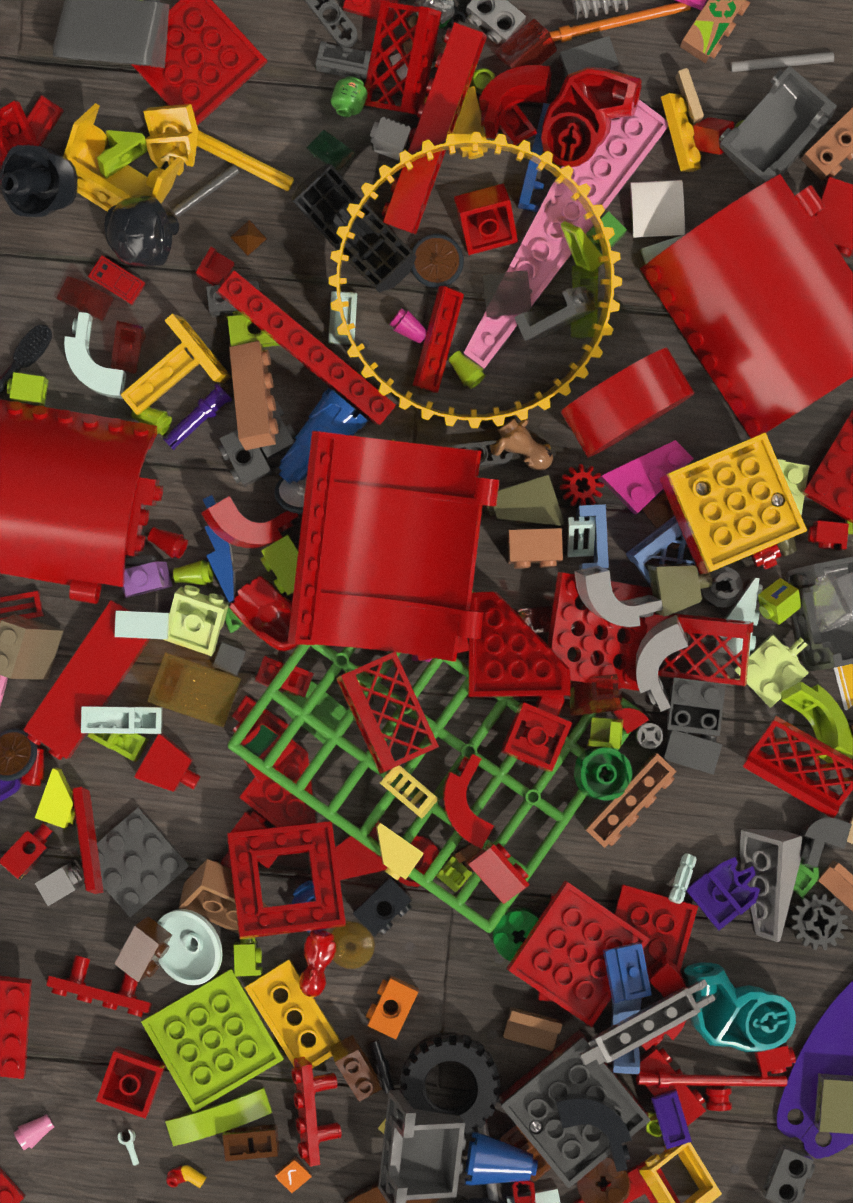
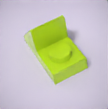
[97,130,147,179]

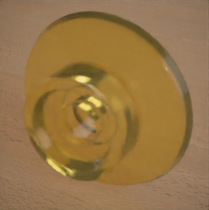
[331,922,375,969]

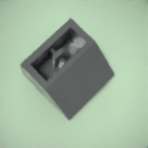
[667,678,726,736]

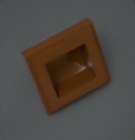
[231,220,267,256]

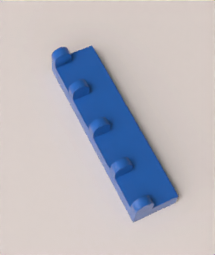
[518,103,550,212]

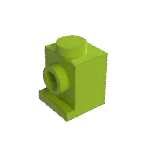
[234,937,263,976]

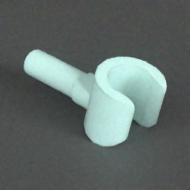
[118,1129,139,1165]

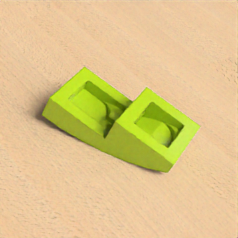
[87,733,149,762]

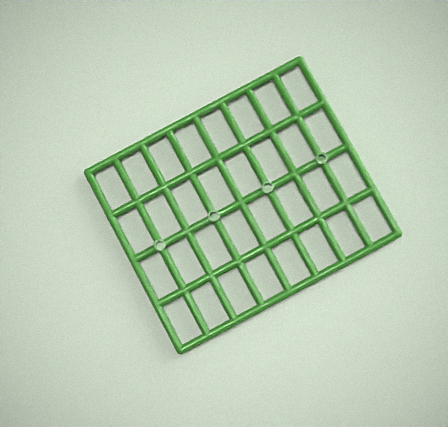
[227,590,642,933]

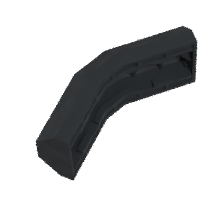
[291,163,416,292]

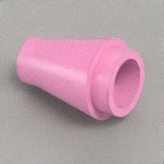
[13,1114,54,1150]

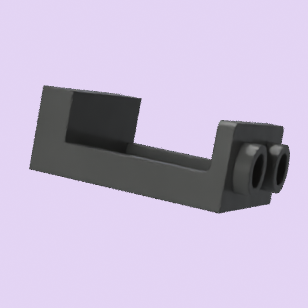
[514,287,597,341]

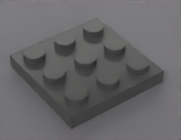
[79,807,190,917]

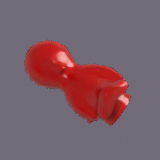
[299,930,337,997]

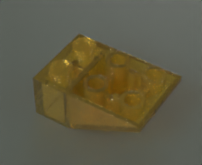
[147,652,241,728]

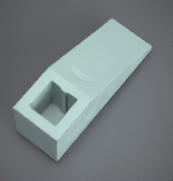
[716,578,763,655]

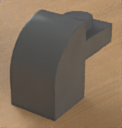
[800,818,852,868]

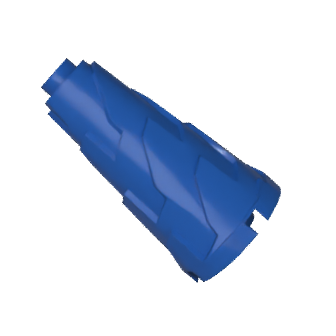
[279,388,368,484]

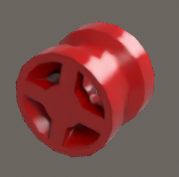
[705,1086,732,1111]

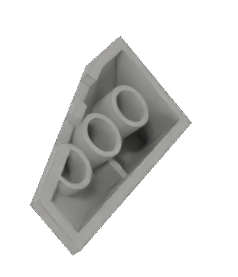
[740,829,802,942]

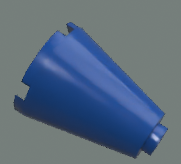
[465,1131,538,1186]

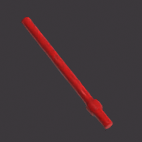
[636,1072,787,1088]

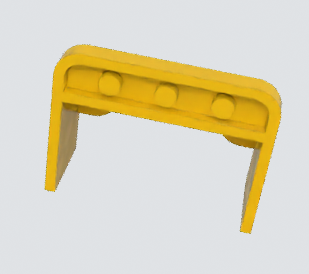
[63,103,183,212]

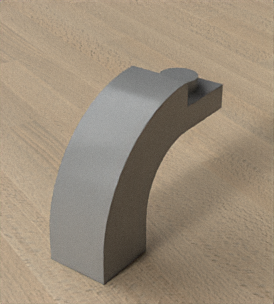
[574,566,663,627]
[635,615,688,711]

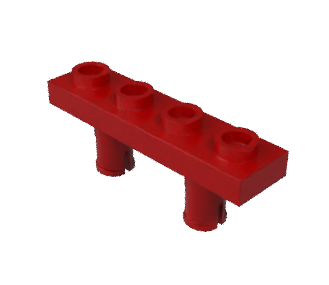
[46,955,152,1017]
[291,1056,342,1167]

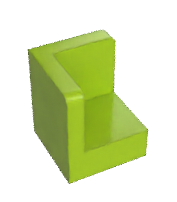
[588,717,623,749]

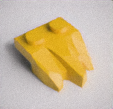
[143,104,198,176]

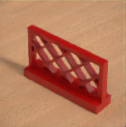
[364,1,442,115]
[645,612,754,686]
[336,652,439,774]
[743,716,853,818]

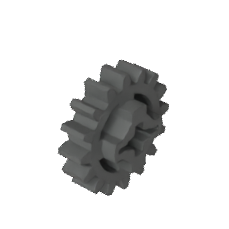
[790,893,848,950]

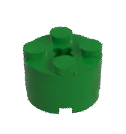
[574,747,632,801]
[492,908,539,962]

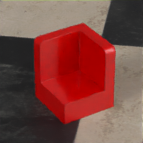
[693,117,734,155]
[196,246,235,286]

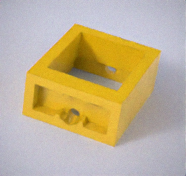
[639,1143,722,1203]

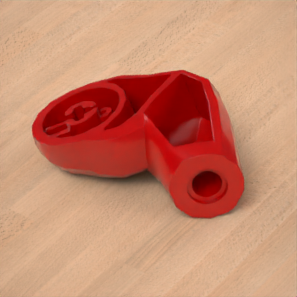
[541,67,642,167]

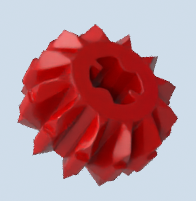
[560,464,604,507]

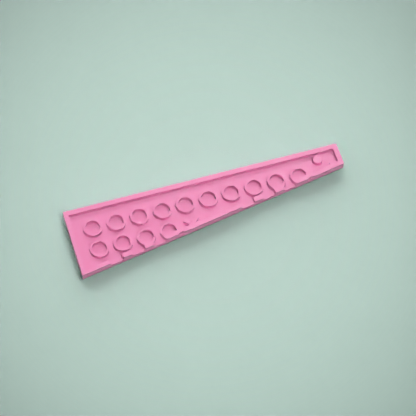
[464,100,669,370]

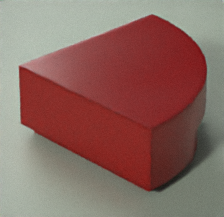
[612,708,649,734]

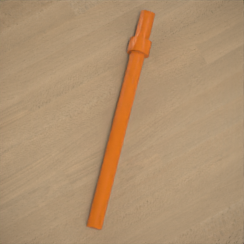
[539,2,691,45]

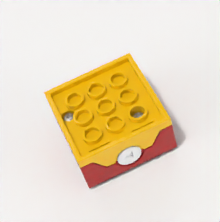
[659,433,807,575]

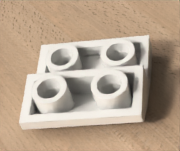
[630,180,685,238]

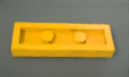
[661,93,701,172]

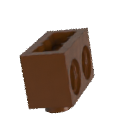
[330,1035,382,1102]
[223,1124,280,1162]

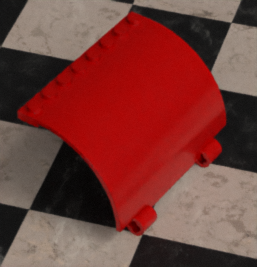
[640,174,853,439]
[0,399,157,604]
[288,431,500,662]

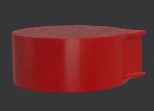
[561,347,695,458]

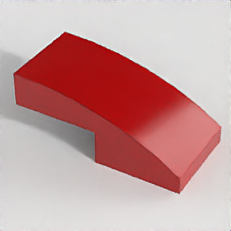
[254,656,314,698]

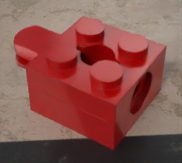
[500,696,572,772]

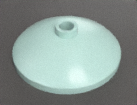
[157,909,222,985]

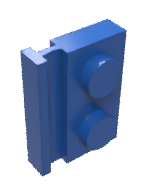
[603,942,652,1003]

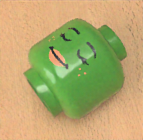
[330,76,368,117]

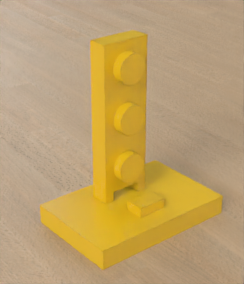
[121,314,232,415]

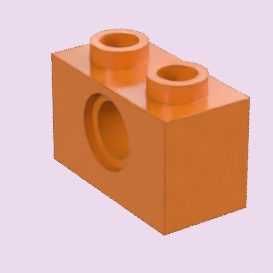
[366,975,419,1039]

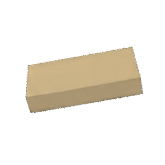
[675,68,704,126]

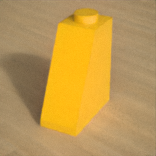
[424,86,488,159]

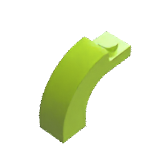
[781,682,853,763]

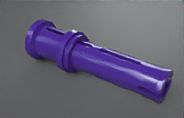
[163,383,233,450]

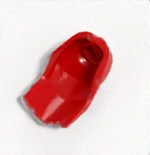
[229,576,298,651]

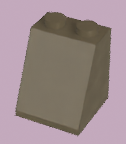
[0,614,64,680]

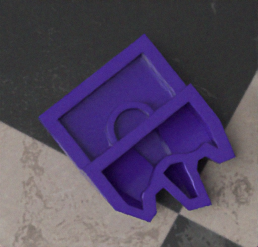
[686,857,760,931]

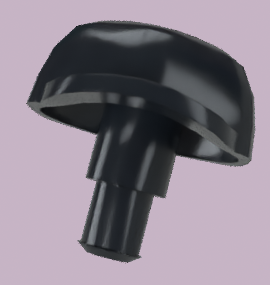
[0,145,77,217]
[104,195,179,267]

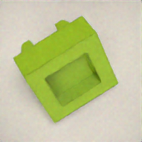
[436,856,473,893]

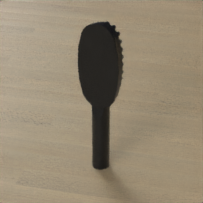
[0,324,52,394]

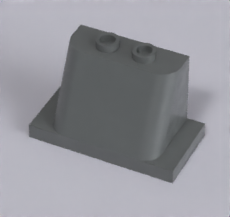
[378,1090,466,1203]

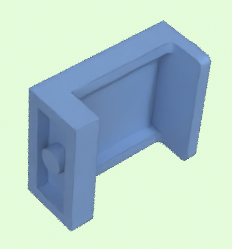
[576,504,609,570]

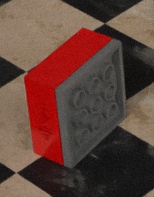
[499,1030,651,1188]

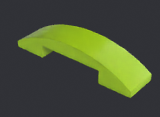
[165,1087,272,1146]

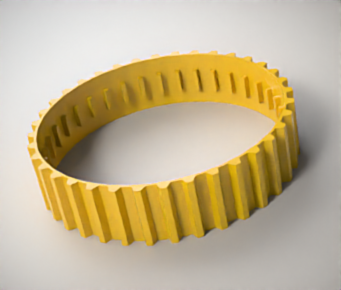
[329,132,622,428]

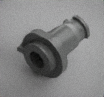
[701,566,743,608]

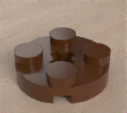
[577,1158,631,1203]

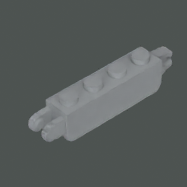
[579,979,716,1065]

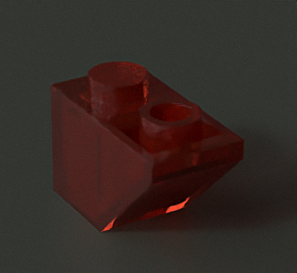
[569,674,623,716]

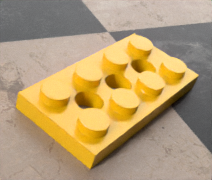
[245,959,341,1069]

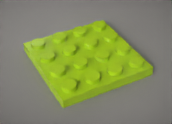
[141,968,284,1113]

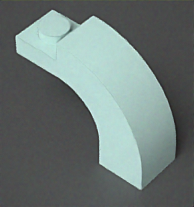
[64,312,126,399]

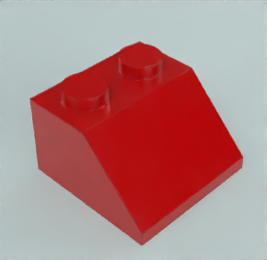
[454,183,518,255]

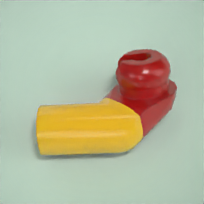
[166,1165,207,1188]

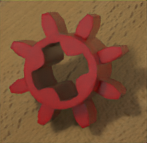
[750,544,781,570]

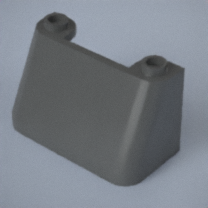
[53,0,169,68]
[719,66,837,187]
[785,557,853,671]

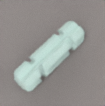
[669,853,697,904]

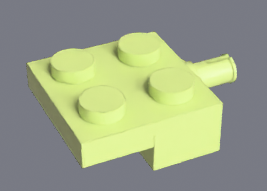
[734,633,809,708]

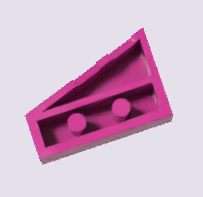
[599,440,694,515]

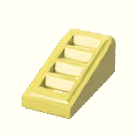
[380,765,439,819]

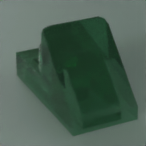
[306,130,355,173]

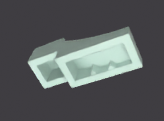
[81,706,163,734]

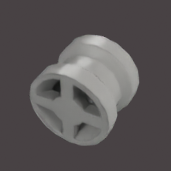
[635,723,663,749]

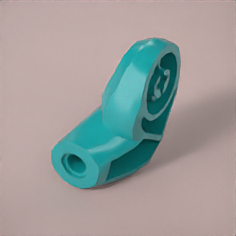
[684,963,796,1052]

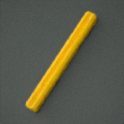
[197,130,294,191]

